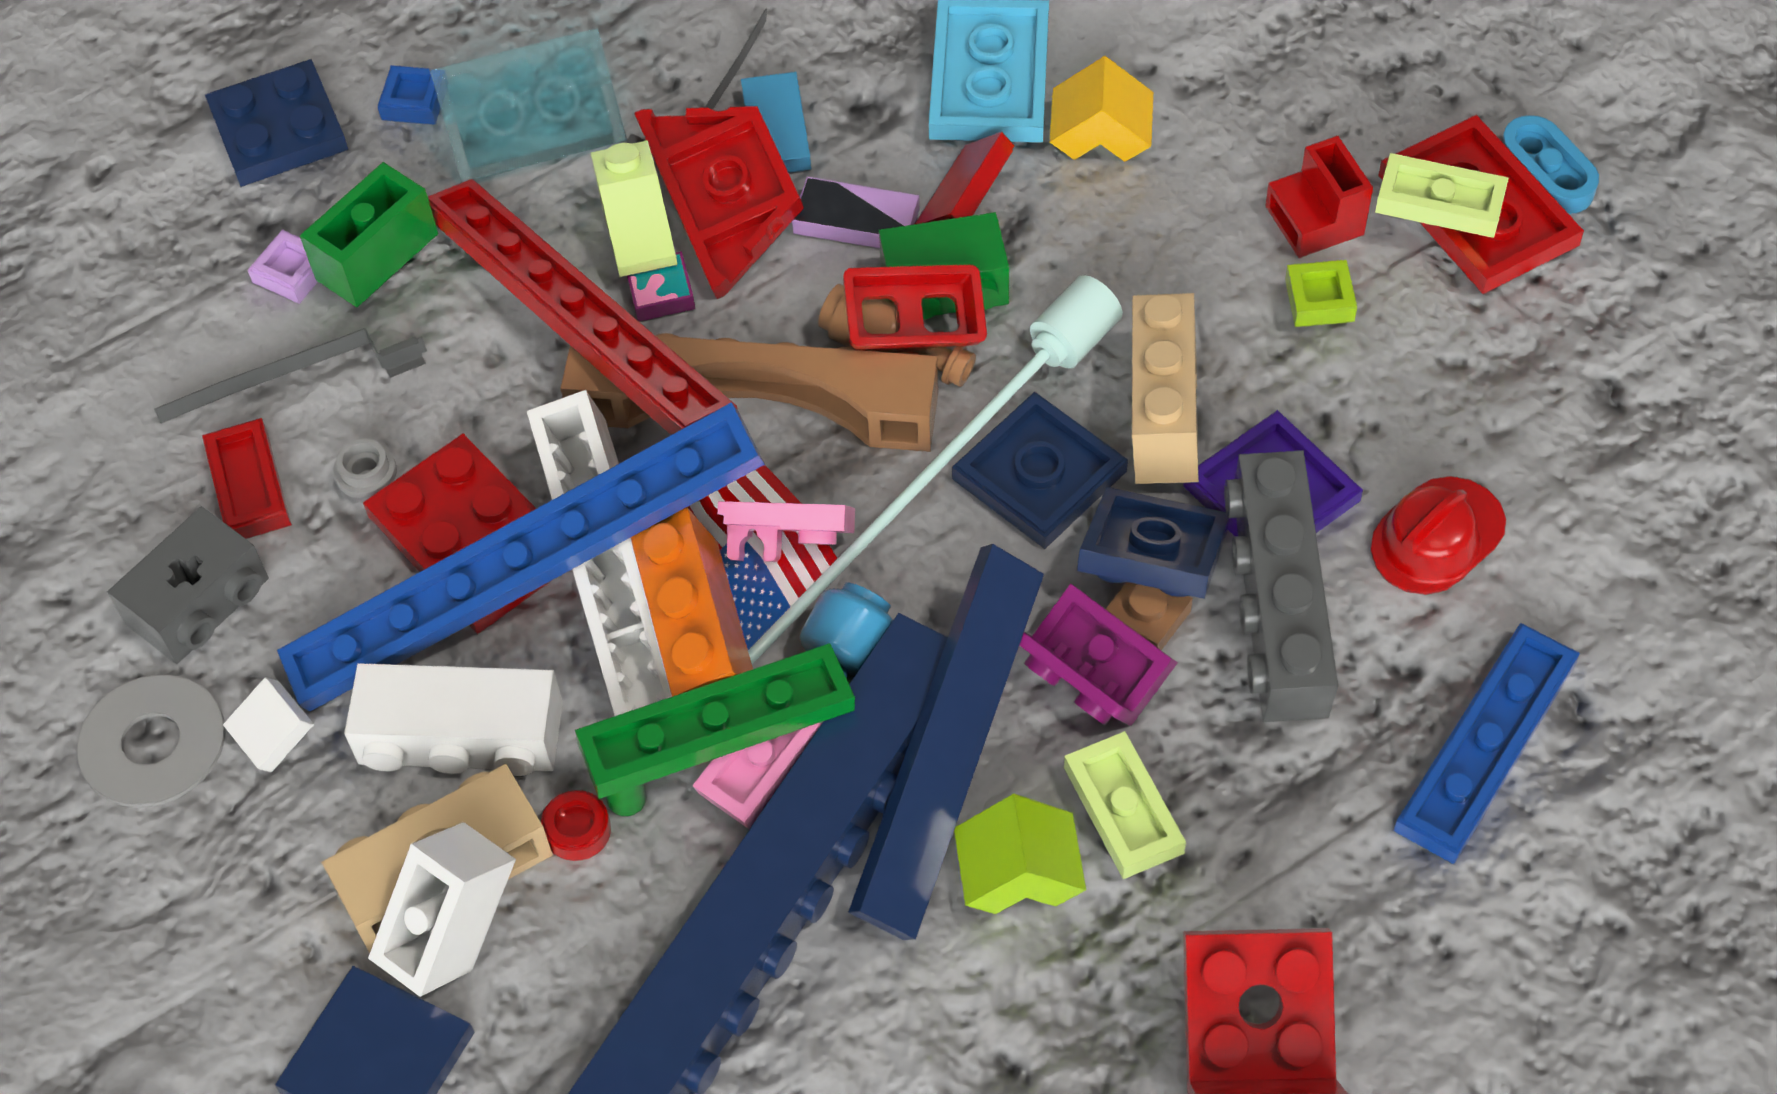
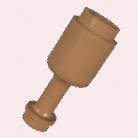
[818,284,976,387]

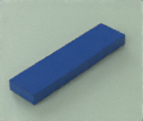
[1394,623,1580,864]

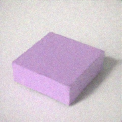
[248,230,318,304]

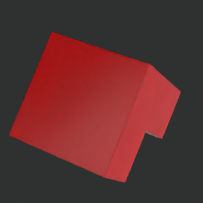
[1265,135,1373,258]

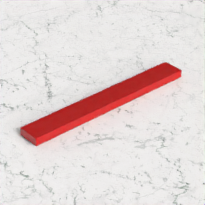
[428,179,738,435]

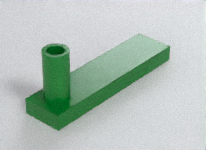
[575,643,855,816]

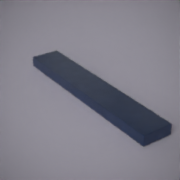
[848,544,1044,940]

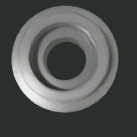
[333,438,397,498]

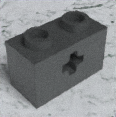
[107,506,269,665]

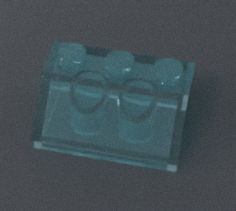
[429,28,627,183]

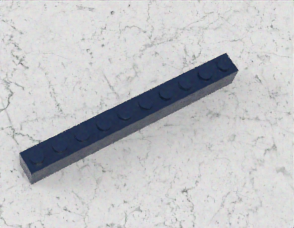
[568,613,948,1094]

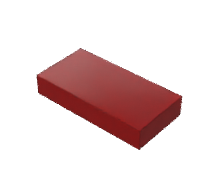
[915,132,1015,224]
[202,418,292,539]

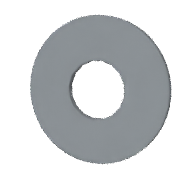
[77,674,225,807]

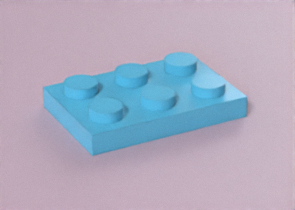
[928,0,1049,143]

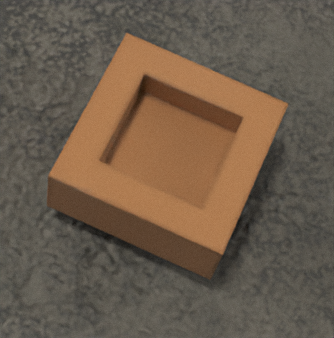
[1106,582,1193,650]

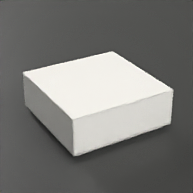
[223,677,314,772]

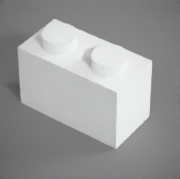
[368,822,516,997]

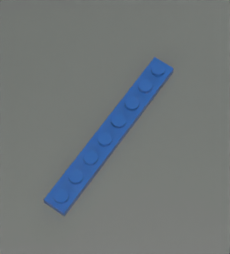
[277,402,765,711]

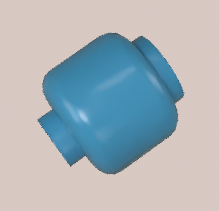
[800,582,893,678]

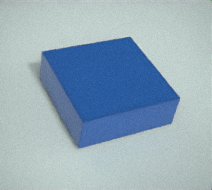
[378,65,448,125]

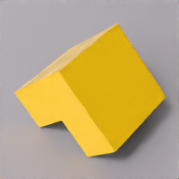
[1049,56,1154,162]

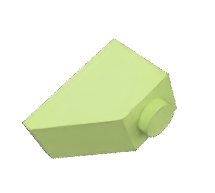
[590,140,678,277]

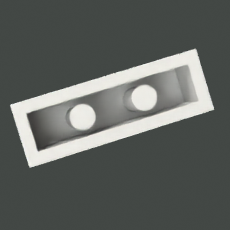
[344,664,563,776]

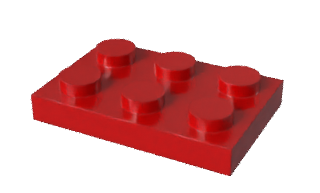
[1378,114,1584,294]
[363,433,554,635]

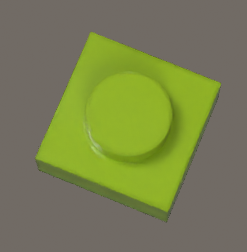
[1285,260,1357,327]

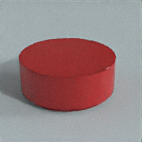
[541,790,611,861]

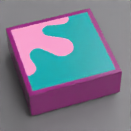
[627,251,696,322]

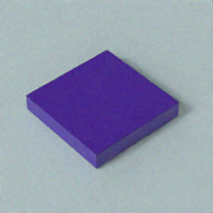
[1183,410,1363,536]

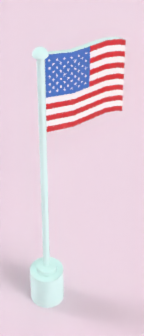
[684,275,1123,665]

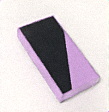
[792,177,920,248]

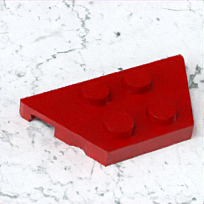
[634,106,804,299]

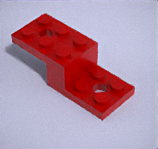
[1183,928,1348,1094]

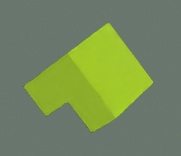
[954,793,1086,914]

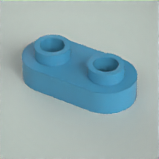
[1502,115,1599,214]

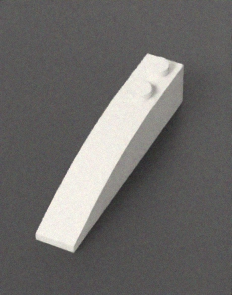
[527,390,672,716]

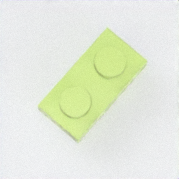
[1375,153,1509,238]
[1064,731,1186,879]

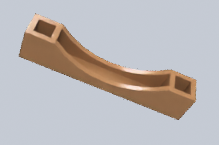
[560,333,938,452]

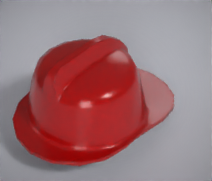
[1371,476,1506,595]

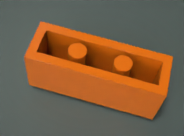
[631,507,753,697]

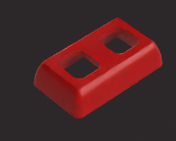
[843,265,987,350]

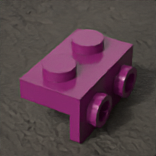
[1020,584,1178,726]

